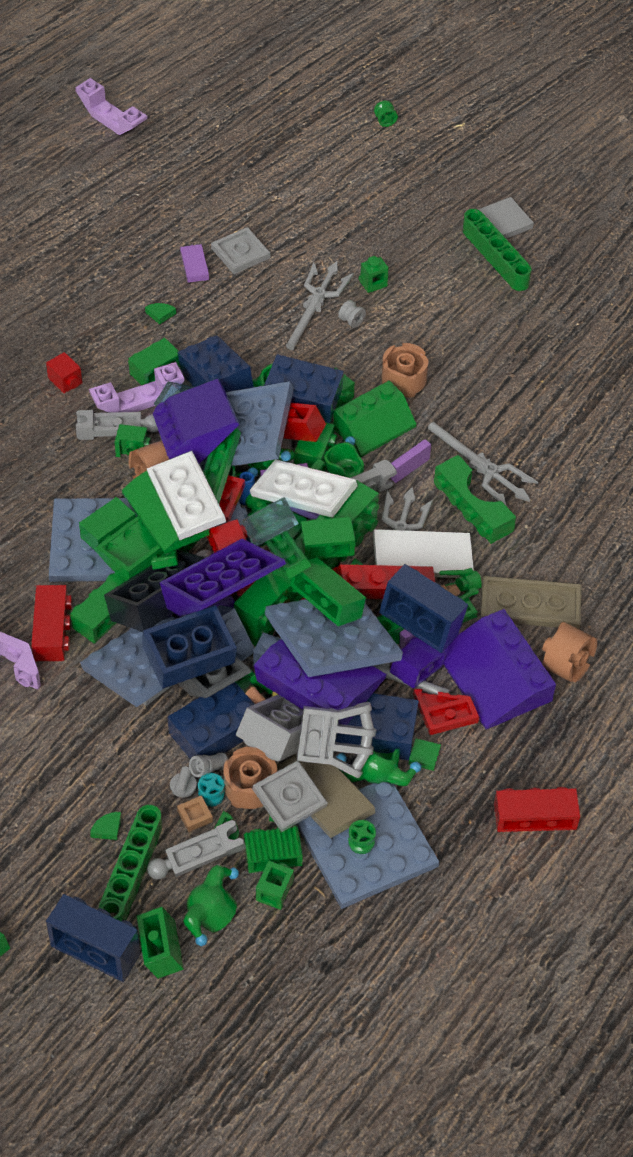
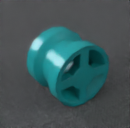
[198,773,225,807]

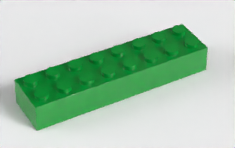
[234,479,379,646]

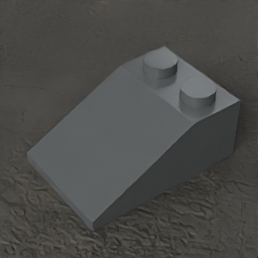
[178,657,251,698]

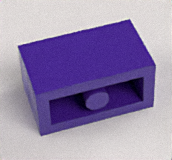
[390,637,449,689]

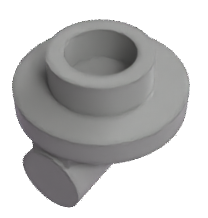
[170,766,197,798]

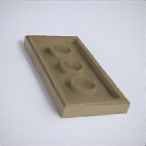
[480,576,581,629]
[277,755,375,838]

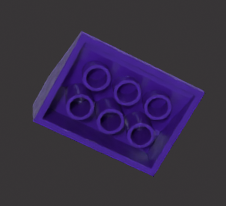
[152,379,239,464]
[160,539,286,616]
[443,609,556,730]
[254,639,386,725]

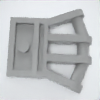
[297,702,376,778]

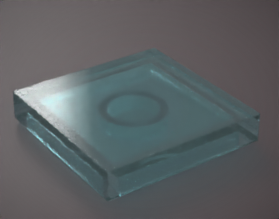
[242,497,299,546]

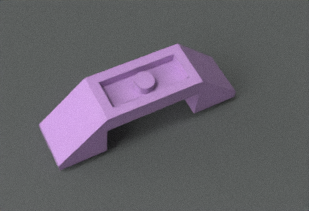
[75,78,147,135]
[89,362,184,413]
[0,632,41,689]

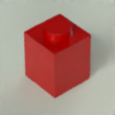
[46,352,82,394]

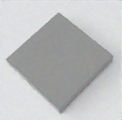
[478,197,534,239]
[211,227,270,274]
[252,761,328,832]

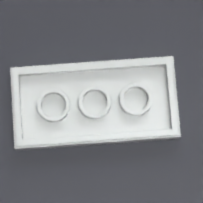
[147,451,226,540]
[250,459,357,518]
[373,529,474,578]

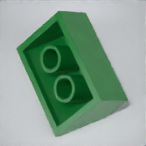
[333,380,416,457]

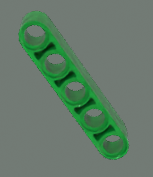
[463,209,532,291]
[98,804,162,921]

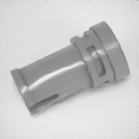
[189,753,228,777]

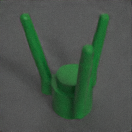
[439,568,482,601]

